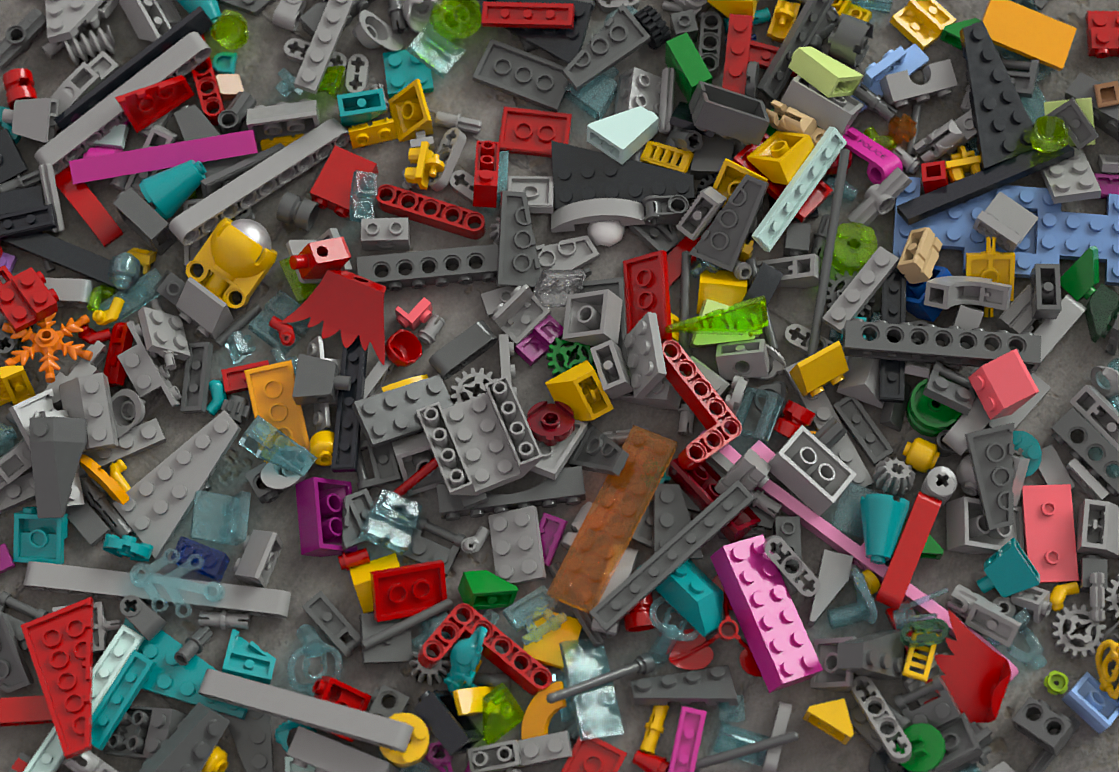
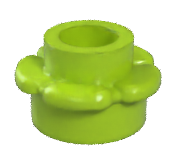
[1044,671,1069,695]

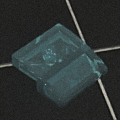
[248,290,311,356]

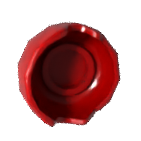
[385,329,422,367]

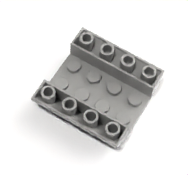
[416,376,543,496]

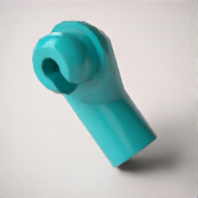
[206,380,227,416]

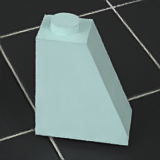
[586,106,659,165]

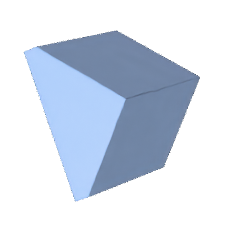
[1061,672,1119,734]

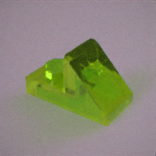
[309,65,346,99]

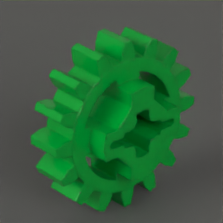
[546,337,596,377]

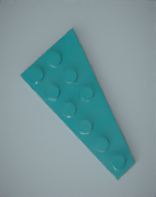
[123,607,248,720]

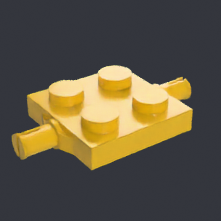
[965,237,1015,318]

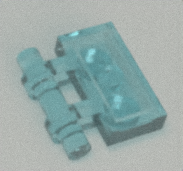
[503,585,568,646]

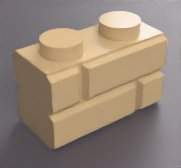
[897,227,943,284]

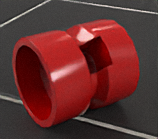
[2,68,38,110]
[773,399,816,439]
[624,592,657,632]

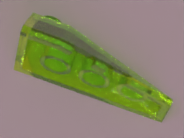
[665,295,768,337]

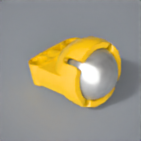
[186,217,277,309]

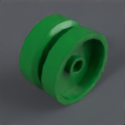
[906,378,962,437]

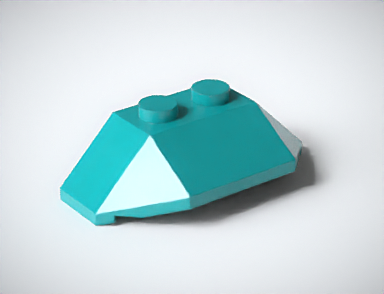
[637,559,724,637]

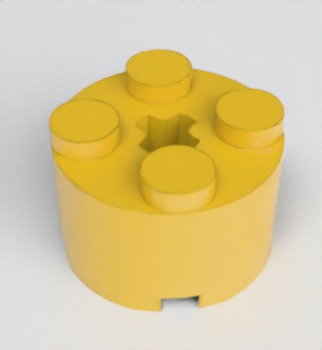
[379,713,430,768]

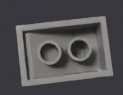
[946,496,1024,554]

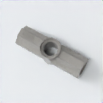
[847,167,913,232]

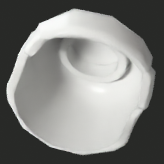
[587,220,625,247]

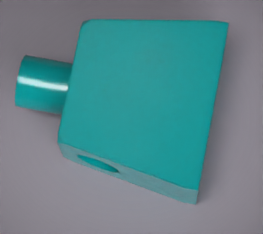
[977,537,1040,597]

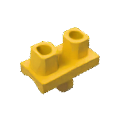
[767,0,801,43]
[404,141,445,190]
[945,145,981,183]

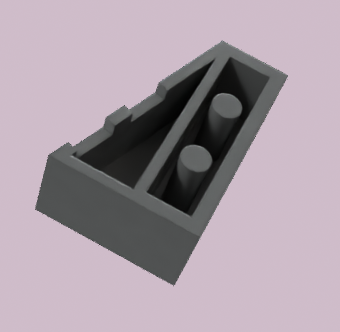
[836,630,905,680]

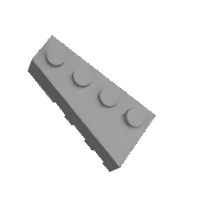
[287,726,401,772]

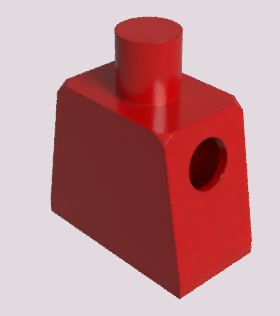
[289,236,351,280]

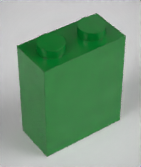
[665,32,713,103]

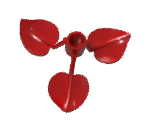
[669,574,762,677]

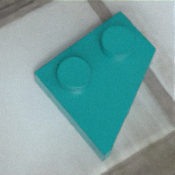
[222,629,276,685]

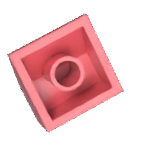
[968,349,1039,420]

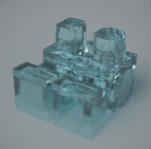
[358,489,422,556]

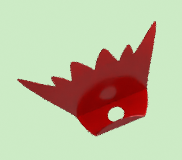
[281,270,386,365]
[924,610,1011,723]

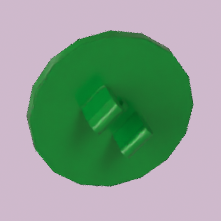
[896,723,945,772]

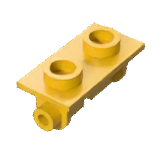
[348,117,398,149]

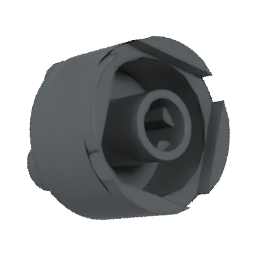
[827,13,874,67]

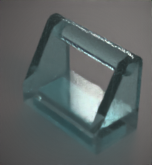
[736,387,784,444]

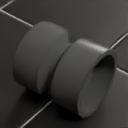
[277,192,319,231]

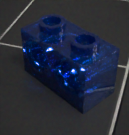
[171,536,230,582]

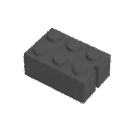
[689,81,770,146]

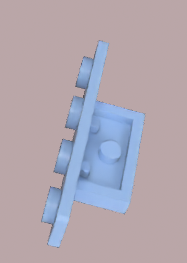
[851,44,929,113]

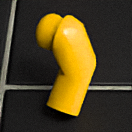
[92,297,125,326]
[110,459,131,492]
[1049,581,1079,611]

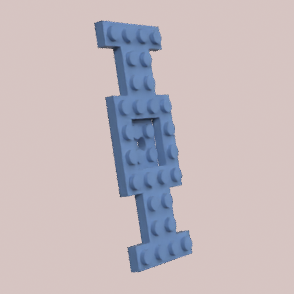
[892,177,1119,286]

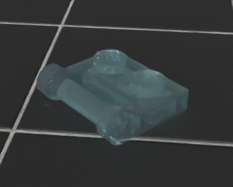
[406,23,465,78]

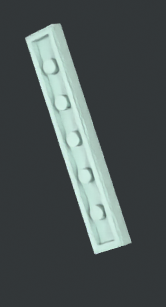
[752,126,847,252]

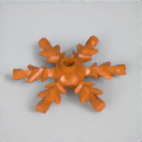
[2,313,93,383]

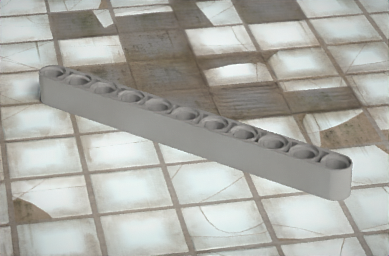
[23,561,291,619]

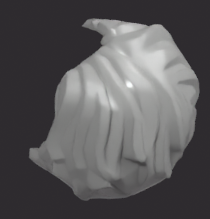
[402,0,440,33]

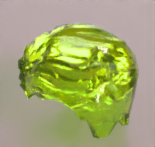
[211,10,249,50]
[1029,116,1069,153]

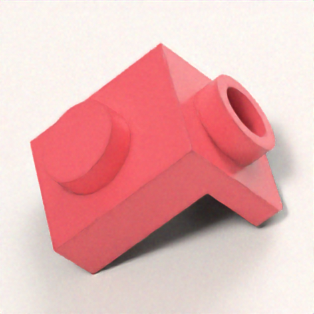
[395,297,433,331]

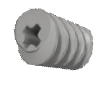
[64,25,116,66]
[921,466,957,507]

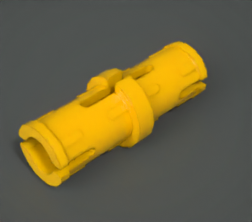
[639,705,670,755]

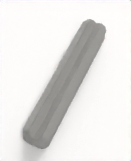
[658,67,676,134]
[39,163,65,233]

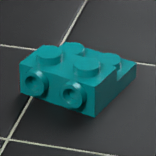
[13,507,68,564]

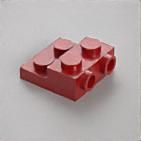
[1086,11,1119,58]
[0,267,59,334]
[312,676,372,743]

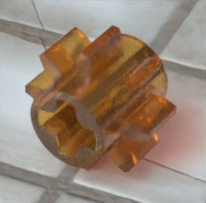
[888,114,917,144]

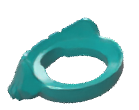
[275,721,317,753]

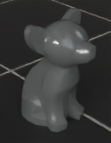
[807,5,840,52]

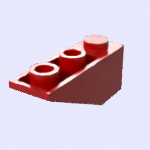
[473,141,500,208]

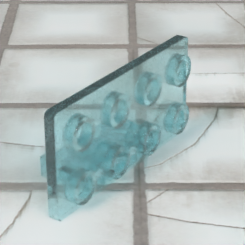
[552,639,624,740]

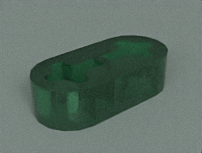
[900,618,949,647]

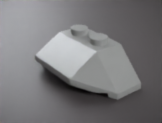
[119,0,182,42]

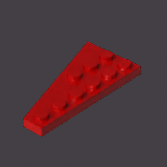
[21,597,94,760]

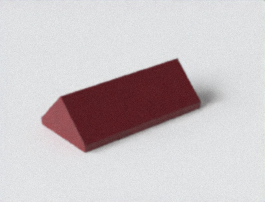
[668,453,761,543]

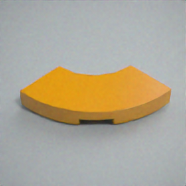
[79,454,130,505]
[521,681,567,740]

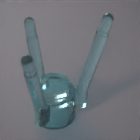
[893,588,950,632]

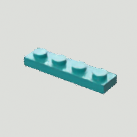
[91,650,157,750]

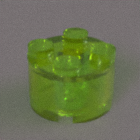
[429,0,482,43]
[832,222,878,276]

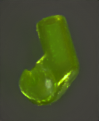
[863,126,897,151]
[87,285,114,312]

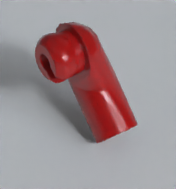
[268,316,295,346]
[77,324,111,345]

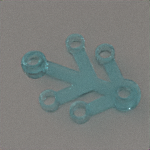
[130,549,225,618]

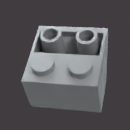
[1076,499,1119,559]

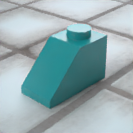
[337,88,387,127]

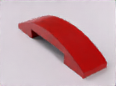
[55,166,124,247]

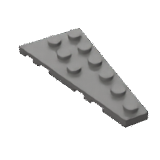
[113,410,241,560]

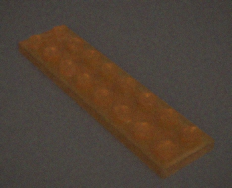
[547,425,678,614]

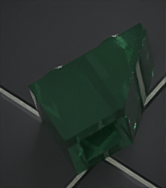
[1085,283,1119,343]

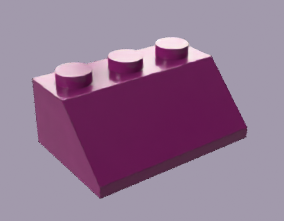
[295,477,358,557]

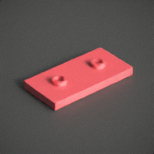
[1021,484,1079,583]

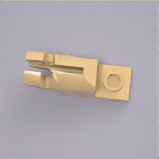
[766,100,826,147]

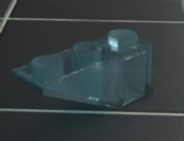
[238,415,317,477]

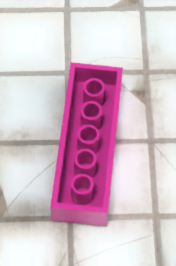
[710,534,823,693]

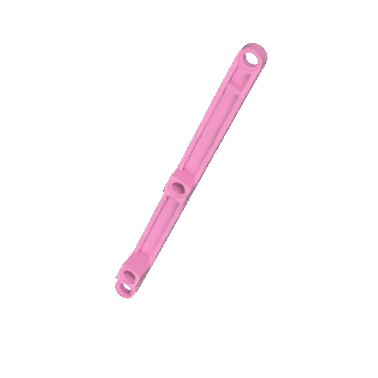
[700,429,1019,682]

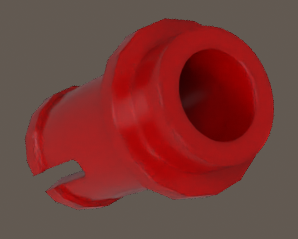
[338,547,370,571]

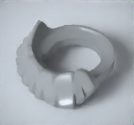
[757,344,786,380]
[1090,365,1119,400]

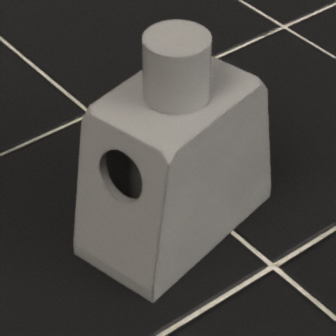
[2,98,59,143]

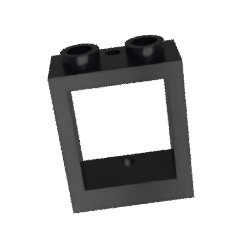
[414,690,484,756]

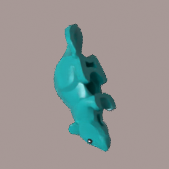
[444,626,487,699]

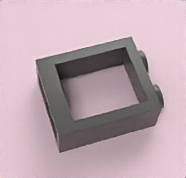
[113,187,177,256]

